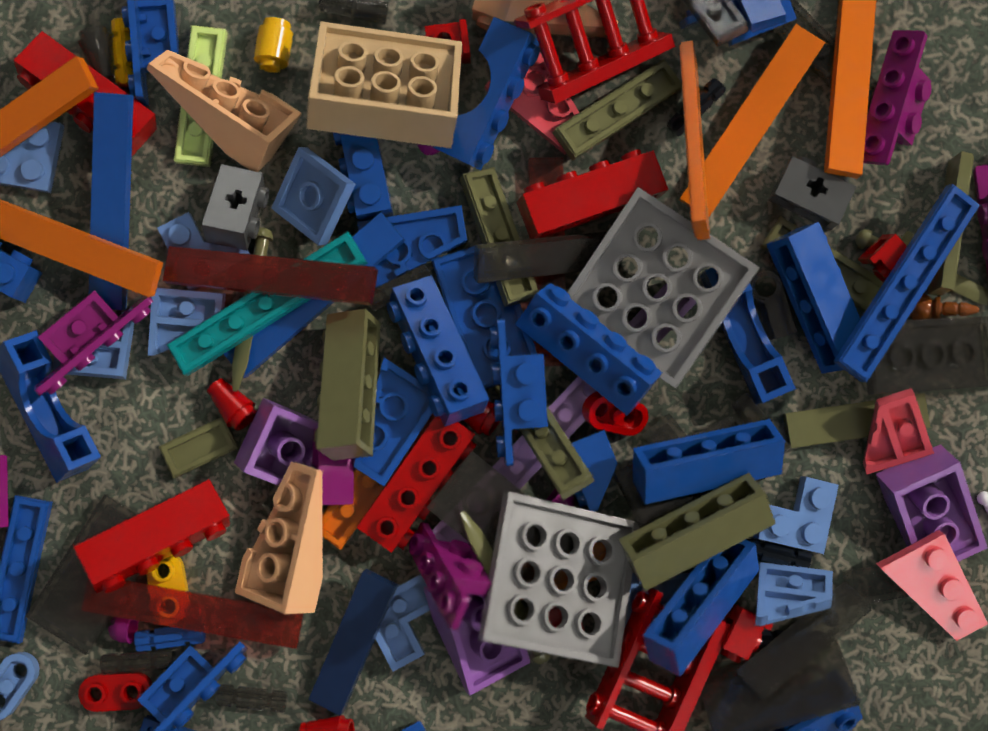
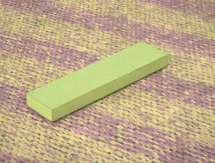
[174,25,228,167]

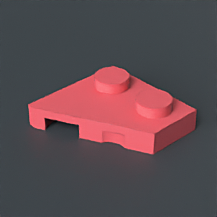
[863,388,934,475]

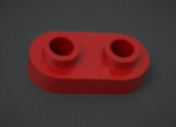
[582,391,648,436]
[78,672,153,712]

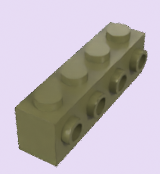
[314,309,381,461]
[619,473,776,591]

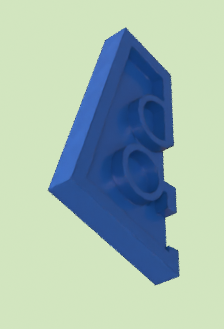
[357,205,467,292]
[354,357,433,487]

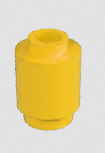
[253,17,293,73]

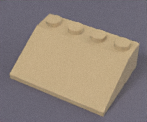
[307,21,462,148]

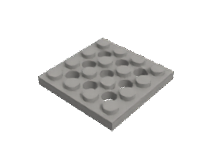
[568,187,760,388]
[478,492,640,667]

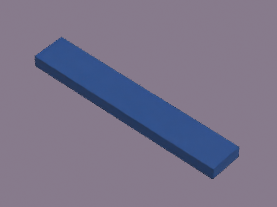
[89,92,134,310]
[833,184,980,382]
[224,212,405,378]

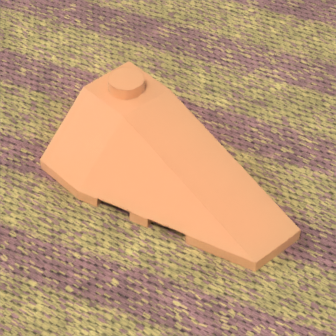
[235,462,323,614]

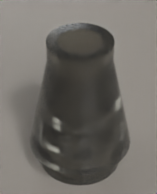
[77,26,115,79]

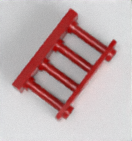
[514,0,675,104]
[585,588,731,731]

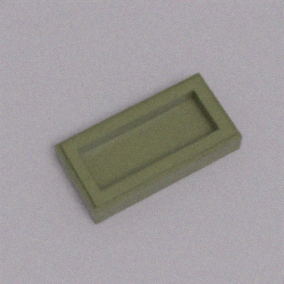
[159,417,239,479]

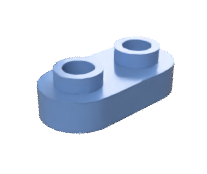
[0,652,40,720]

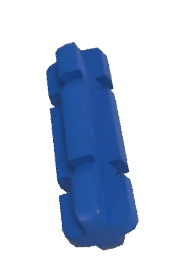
[134,622,206,652]

